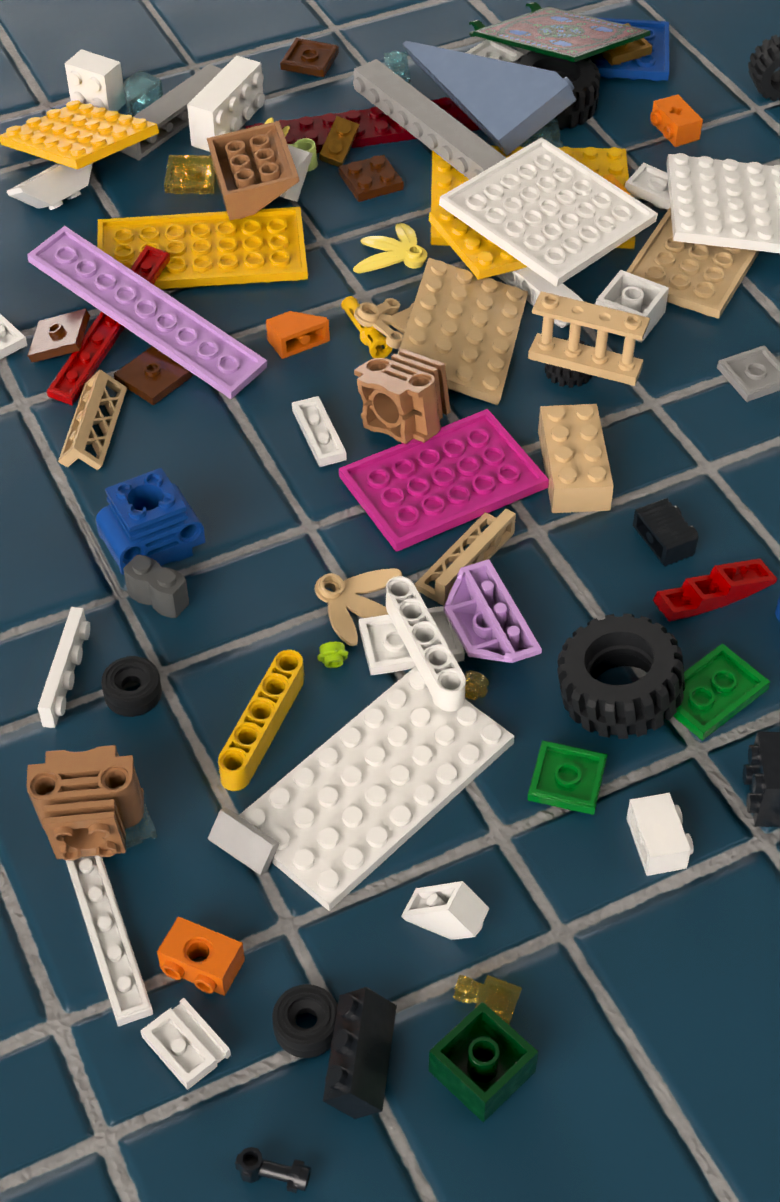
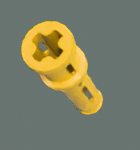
[341,296,393,358]

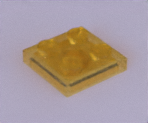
[164,155,217,195]

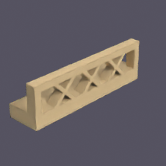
[58,370,127,470]
[415,508,516,606]

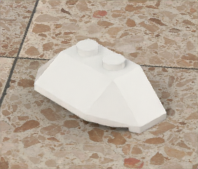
[7,163,93,210]

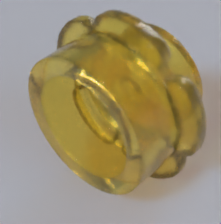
[465,671,489,700]

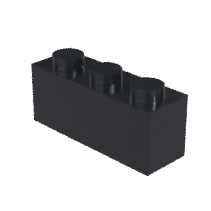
[323,987,397,1119]

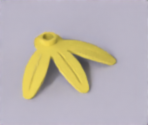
[353,223,427,274]

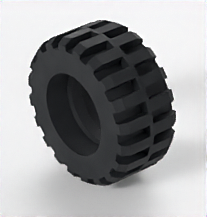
[515,51,601,130]
[557,613,685,739]

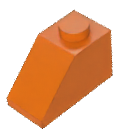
[266,311,330,359]

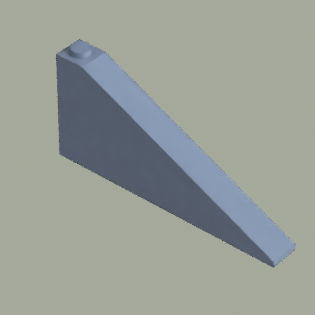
[403,41,576,156]

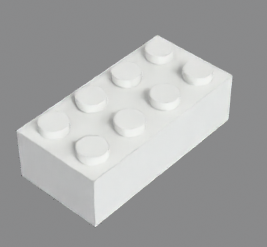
[187,55,265,152]

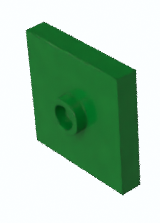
[527,740,608,815]

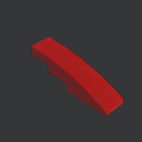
[653,559,777,622]

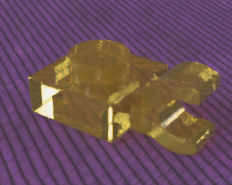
[453,975,522,1025]

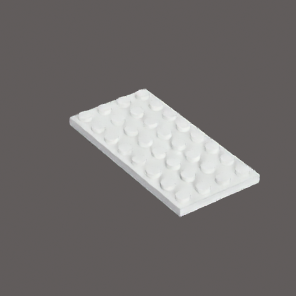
[238,666,514,911]

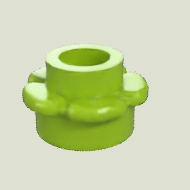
[317,641,348,668]

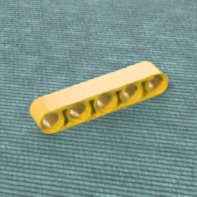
[218,650,304,791]

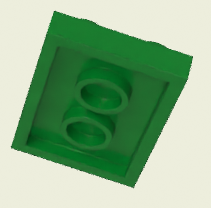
[673,643,770,741]

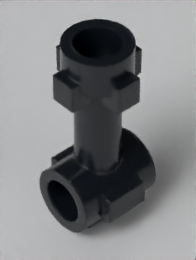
[235,1147,311,1193]

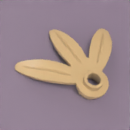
[315,568,402,646]

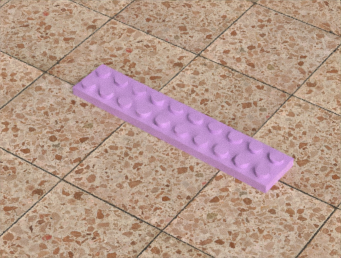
[27,226,267,399]

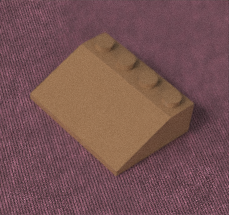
[207,121,300,221]

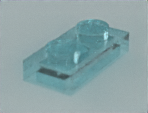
[383,51,411,85]

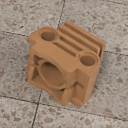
[354,349,450,444]
[27,745,144,860]

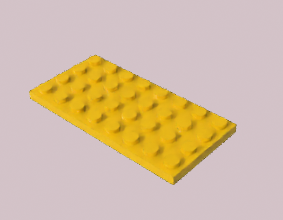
[97,207,308,290]

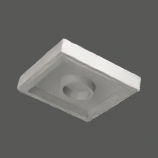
[717,345,780,402]

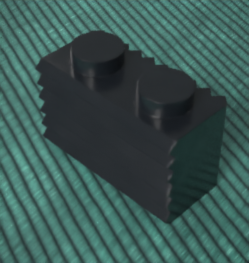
[633,498,698,567]

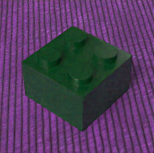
[428,1001,538,1123]

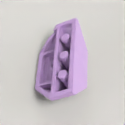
[444,559,542,663]

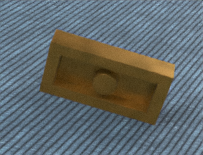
[319,116,359,167]

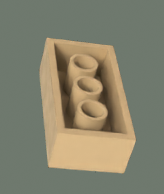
[538,404,614,513]

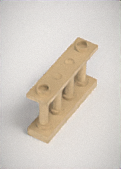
[528,291,650,386]

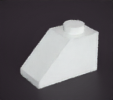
[401,881,490,940]

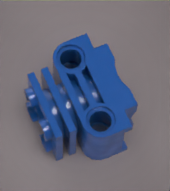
[96,468,206,575]

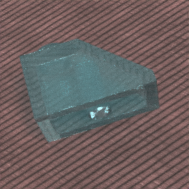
[124,70,163,117]

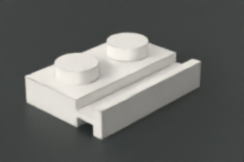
[141,998,231,1090]

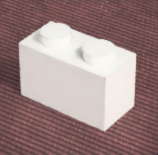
[626,792,694,876]

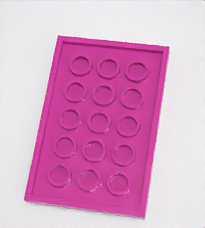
[339,409,549,552]

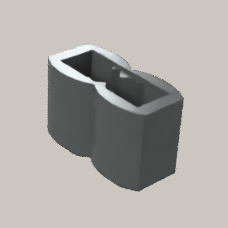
[123,555,189,618]

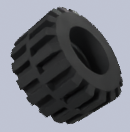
[748,35,780,101]

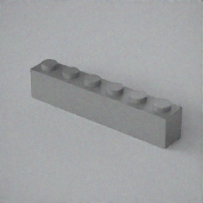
[120,64,222,160]

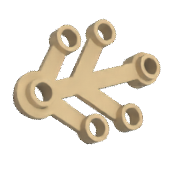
[354,298,414,349]

